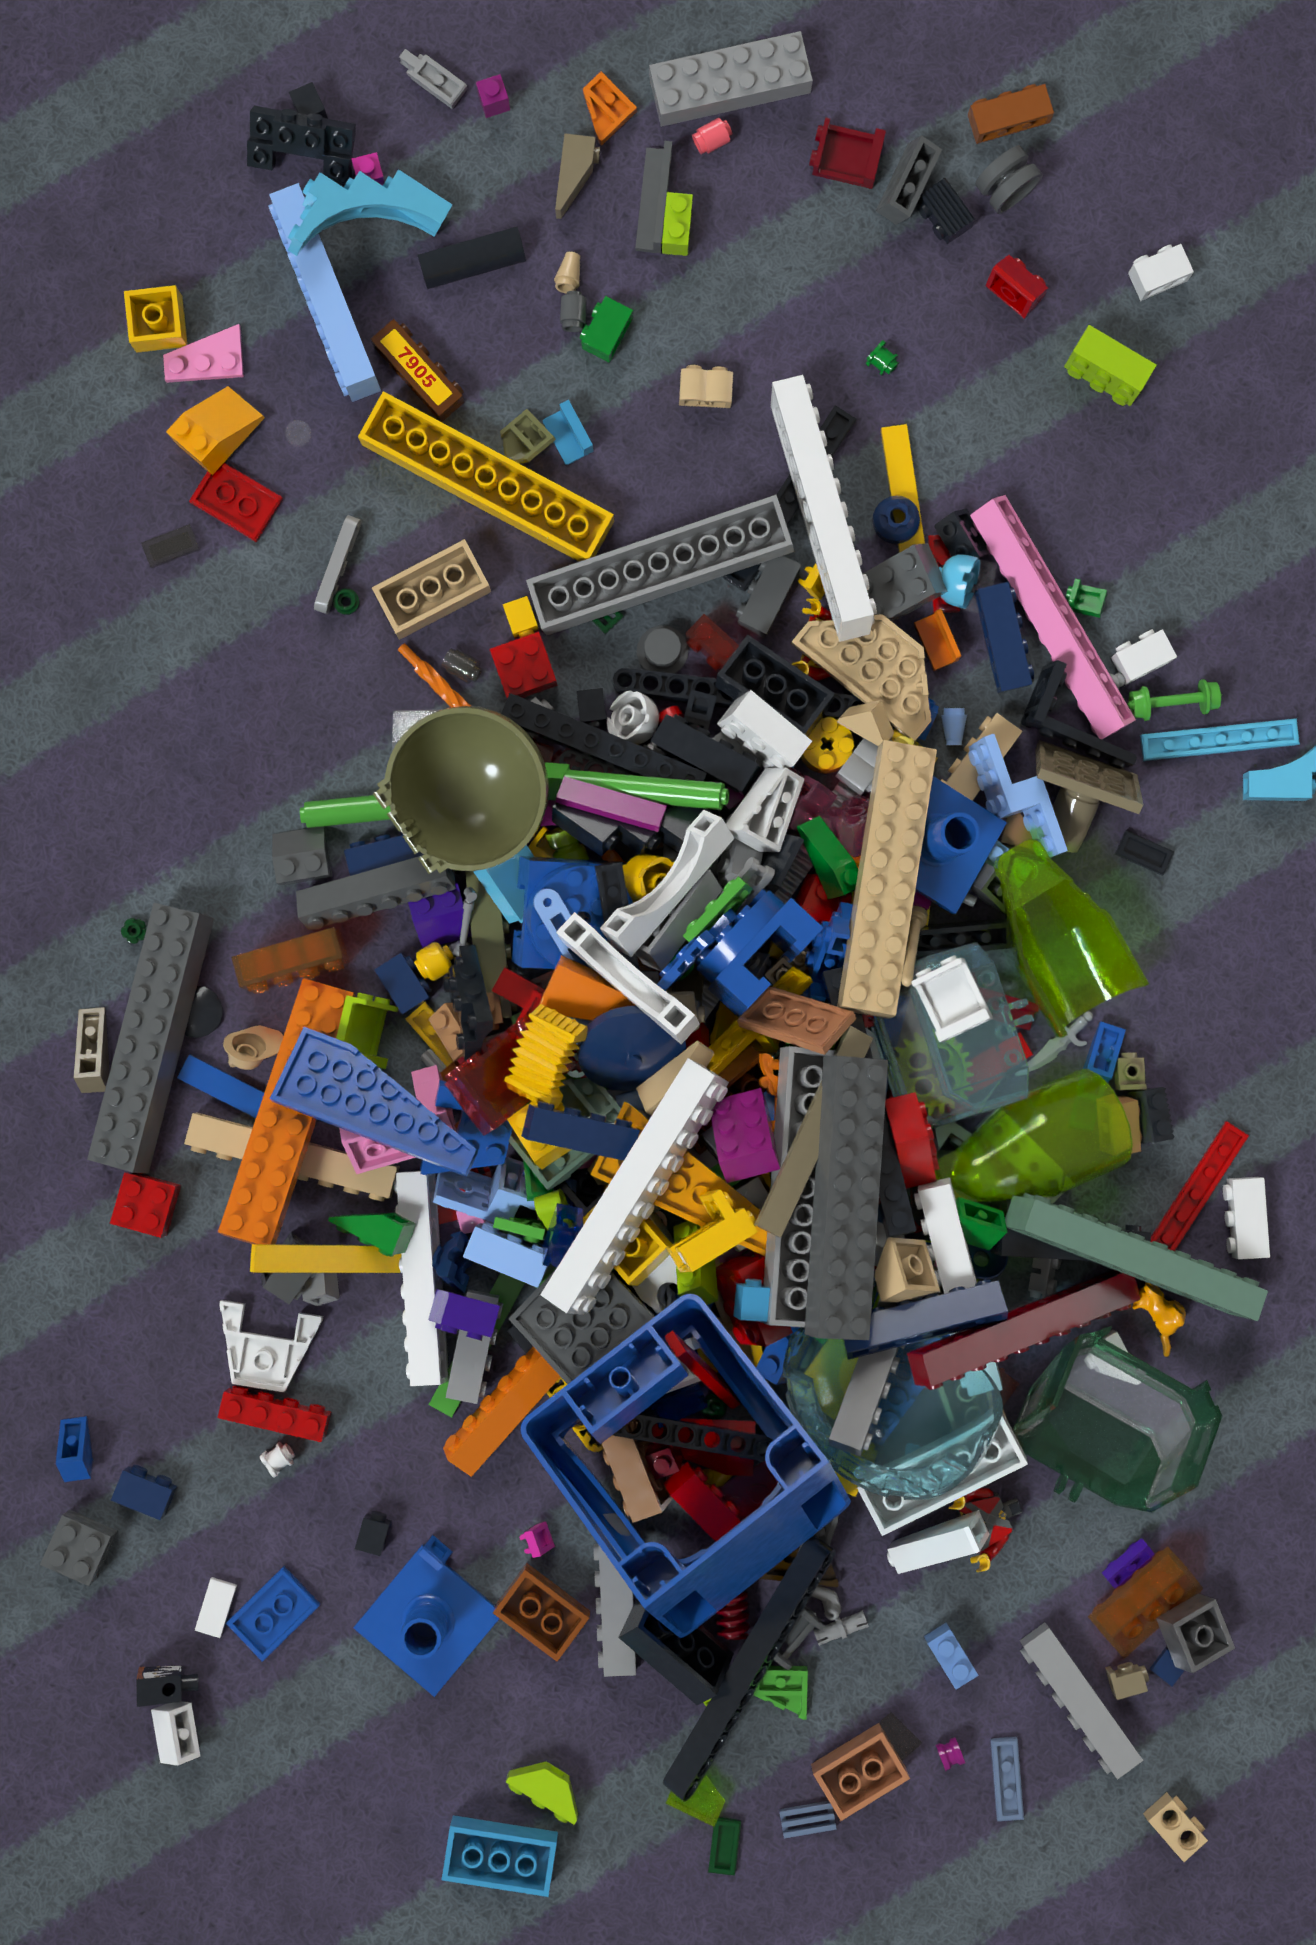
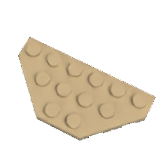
[791,614,931,742]

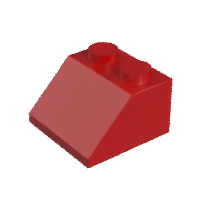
[985,255,1048,319]

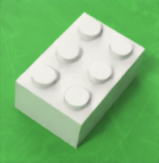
[717,690,812,768]

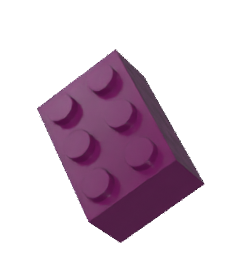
[711,1088,780,1183]

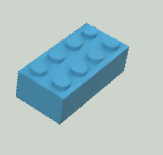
[442,1815,558,1897]

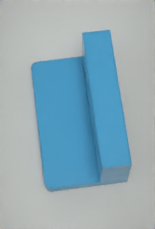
[543,400,594,465]

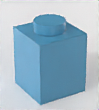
[734,1279,770,1322]

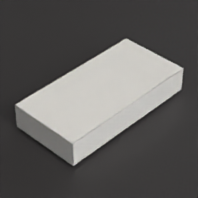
[195,1577,237,1638]

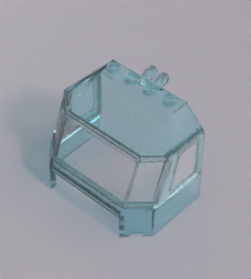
[868,942,1034,1129]

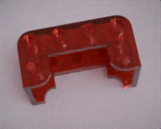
[444,1015,577,1136]

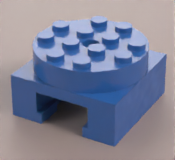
[512,856,633,969]
[695,889,823,1018]

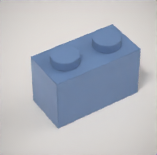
[924,1622,979,1689]

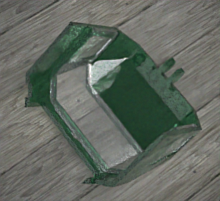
[1013,1326,1222,1513]

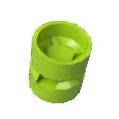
[545,827,589,860]

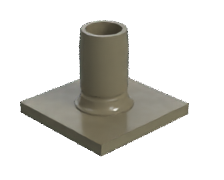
[1035,740,1144,853]

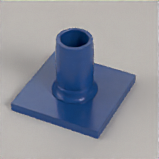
[915,776,1007,914]
[353,1544,500,1697]

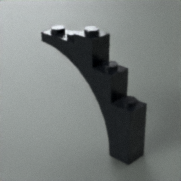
[552,781,727,857]

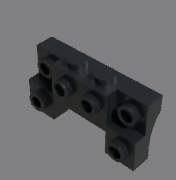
[247,105,356,184]
[443,945,493,1060]

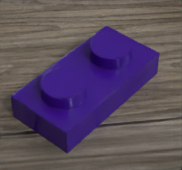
[1102,1538,1156,1591]

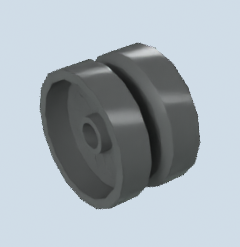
[975,145,1043,214]

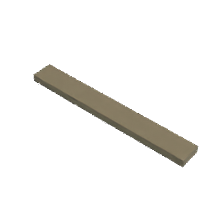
[754,1026,873,1238]

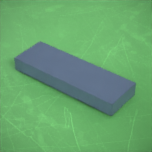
[990,1737,1024,1822]

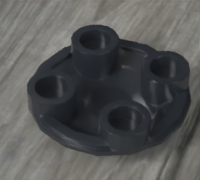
[184,986,224,1038]

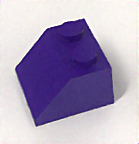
[408,883,472,949]

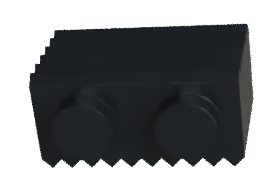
[917,178,975,244]
[1128,1087,1175,1144]

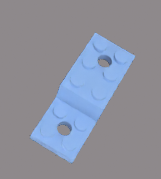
[968,734,1068,862]
[433,1156,577,1223]

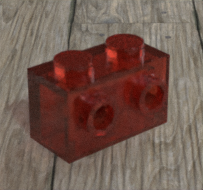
[686,614,739,671]

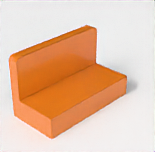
[914,609,961,671]

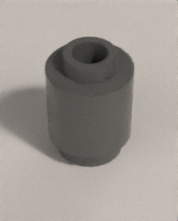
[560,291,587,332]

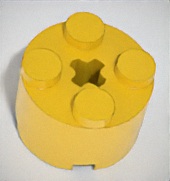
[801,717,854,774]
[623,854,674,903]

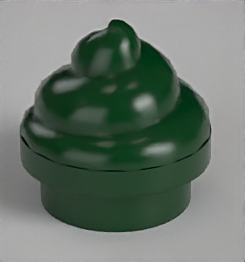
[701,1393,727,1420]

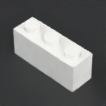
[1223,1177,1270,1259]

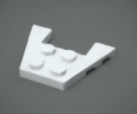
[220,1300,323,1392]

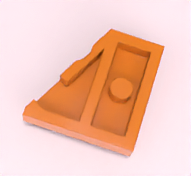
[583,71,637,146]

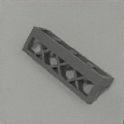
[635,141,672,254]

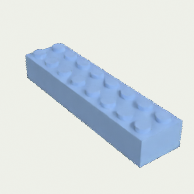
[268,183,381,402]

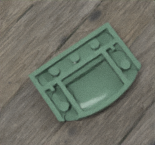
[509,1078,621,1190]

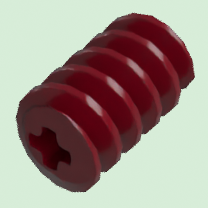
[716,1590,750,1640]

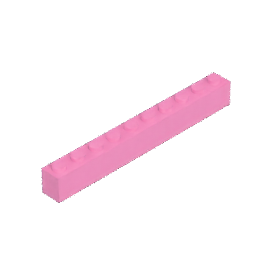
[970,495,1136,740]

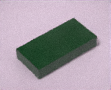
[708,1817,741,1876]

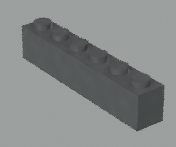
[296,855,456,930]

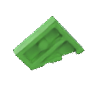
[493,1216,550,1243]
[754,1666,808,1720]

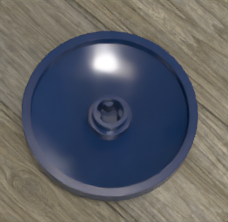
[577,1006,686,1091]

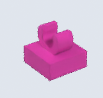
[519,1521,555,1558]

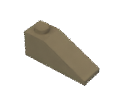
[555,134,600,219]
[74,1007,109,1093]

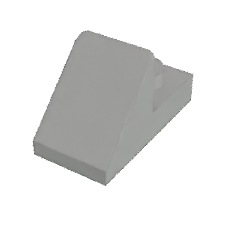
[927,1109,978,1151]

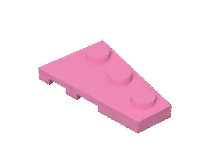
[163,324,244,383]

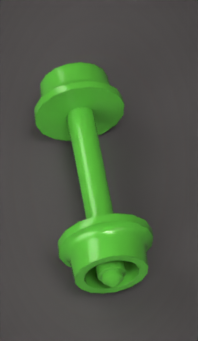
[1127,679,1222,721]

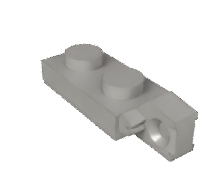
[399,49,467,109]

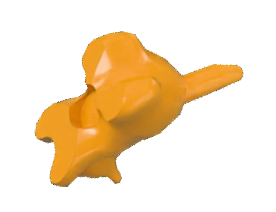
[1132,1282,1186,1357]

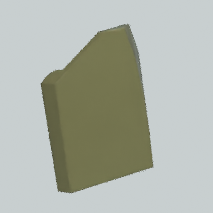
[500,409,556,464]

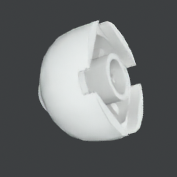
[607,691,659,744]

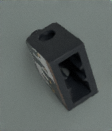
[136,1666,198,1707]

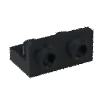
[934,508,990,560]

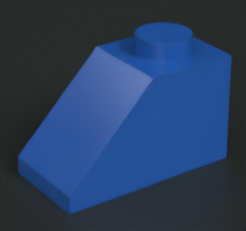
[56,1416,93,1482]

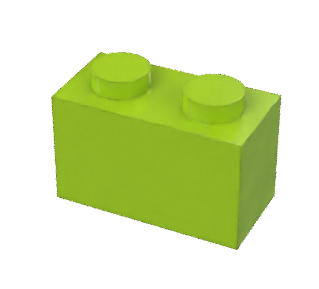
[662,192,693,256]

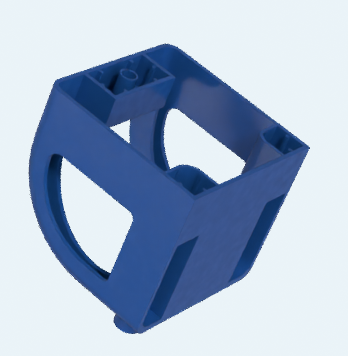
[521,1294,851,1638]

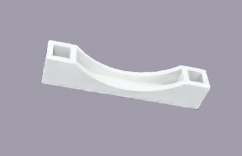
[600,810,734,957]
[556,912,700,1044]

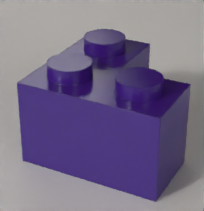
[428,1289,500,1341]

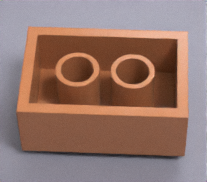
[811,1723,910,1821]

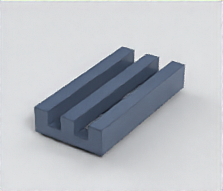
[779,1801,837,1839]

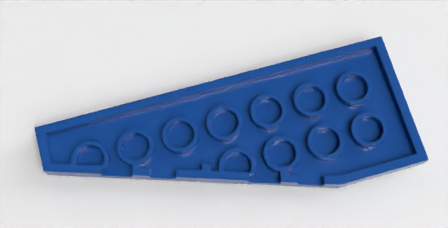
[270,1027,478,1177]

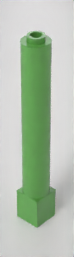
[545,762,729,810]
[300,795,391,828]

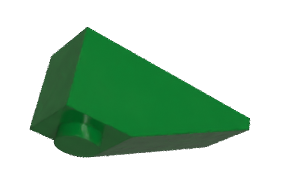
[796,816,858,900]

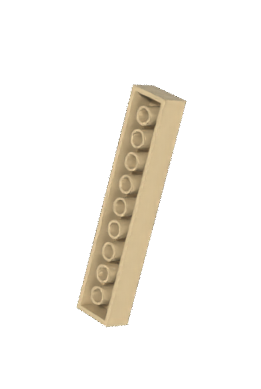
[837,740,937,1019]

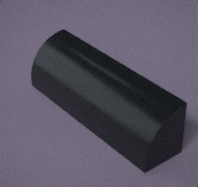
[417,227,526,289]

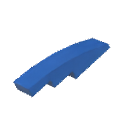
[1065,1021,1125,1133]

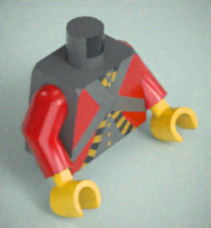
[949,1487,1022,1572]

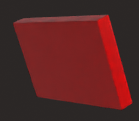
[189,463,283,542]

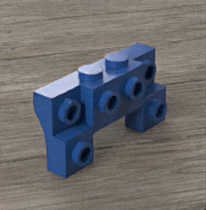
[801,902,853,1002]

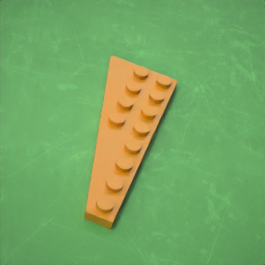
[590,1101,767,1256]

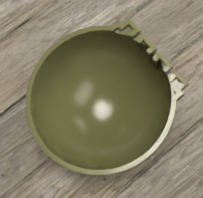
[373,706,549,874]

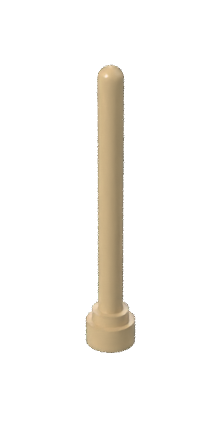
[901,906,928,987]

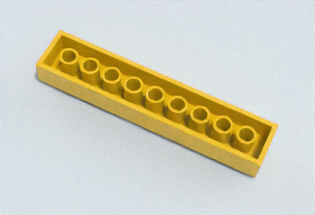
[358,391,614,562]

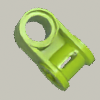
[534,1189,574,1242]

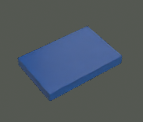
[226,1566,320,1662]

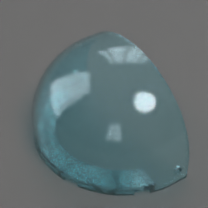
[783,1327,1003,1500]

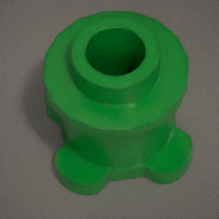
[866,340,899,376]

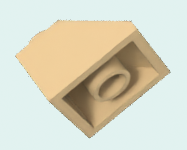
[874,1237,940,1302]

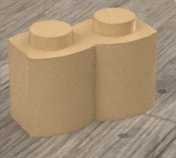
[679,365,733,408]

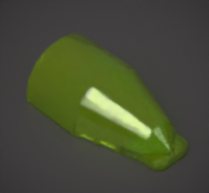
[994,839,1149,1038]
[935,1069,1133,1202]

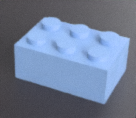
[463,1221,553,1288]

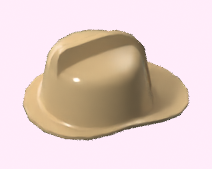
[223,1025,283,1070]

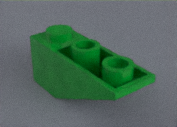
[328,1212,416,1257]

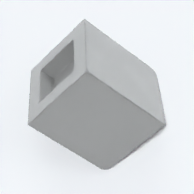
[302,1273,340,1306]

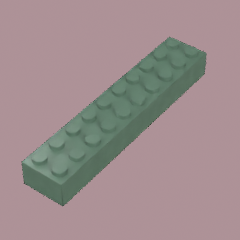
[1005,1193,1268,1321]

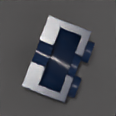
[432,1231,474,1293]

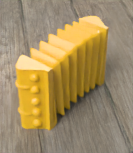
[504,1004,588,1110]

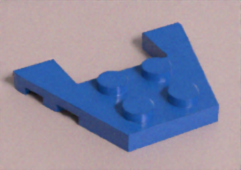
[657,908,737,991]
[420,1080,514,1175]

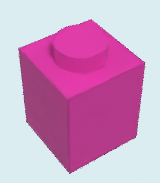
[352,152,385,186]

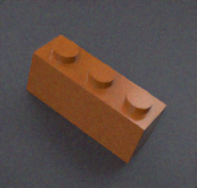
[968,84,1054,144]

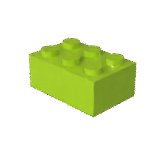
[1064,325,1157,406]

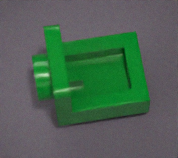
[1066,578,1107,618]

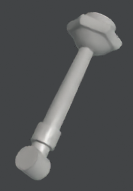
[449,887,477,957]

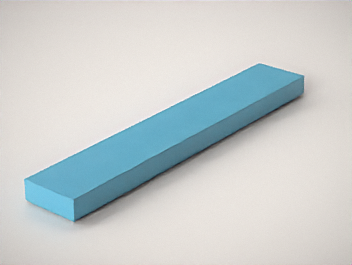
[1140,719,1300,761]

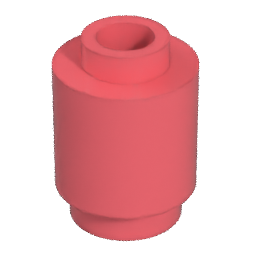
[692,117,732,154]

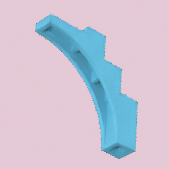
[288,169,452,256]
[1243,746,1316,801]

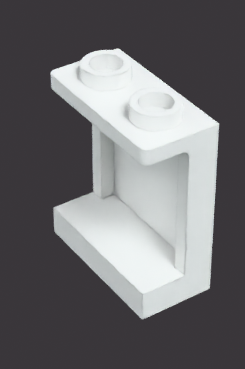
[911,955,993,1042]

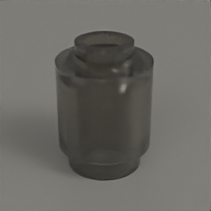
[442,648,482,684]

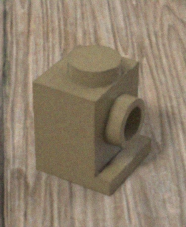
[1115,1053,1147,1090]
[1105,1662,1149,1700]

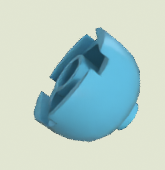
[939,555,980,609]

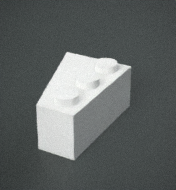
[726,767,804,852]

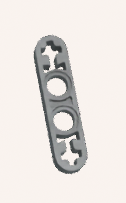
[314,515,361,614]

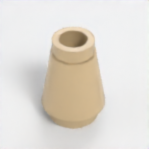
[554,252,580,293]

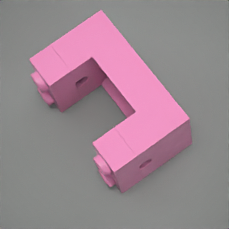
[339,1065,457,1174]

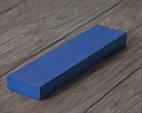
[177,1055,265,1118]

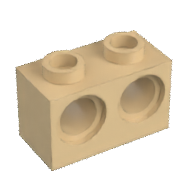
[1143,1792,1208,1862]

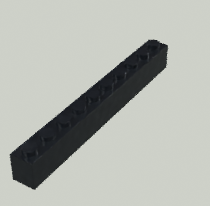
[821,967,916,1239]

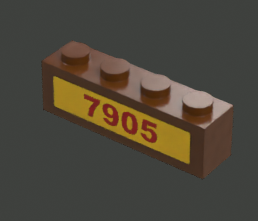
[370,319,465,422]

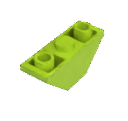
[506,1761,578,1825]

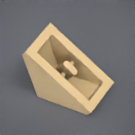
[837,700,894,746]

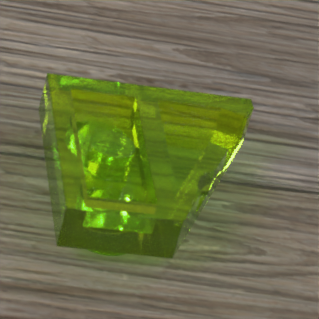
[665,1774,725,1827]

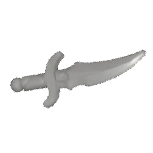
[1013,1011,1093,1075]

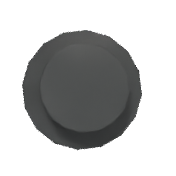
[637,625,688,674]

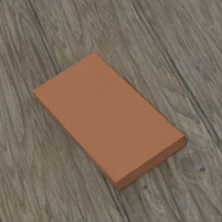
[737,986,856,1055]

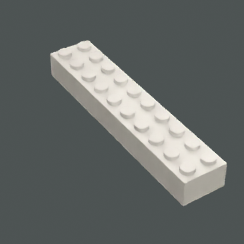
[771,375,877,642]
[540,1058,729,1315]

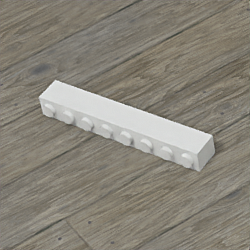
[394,1171,449,1386]
[914,1177,1003,1396]

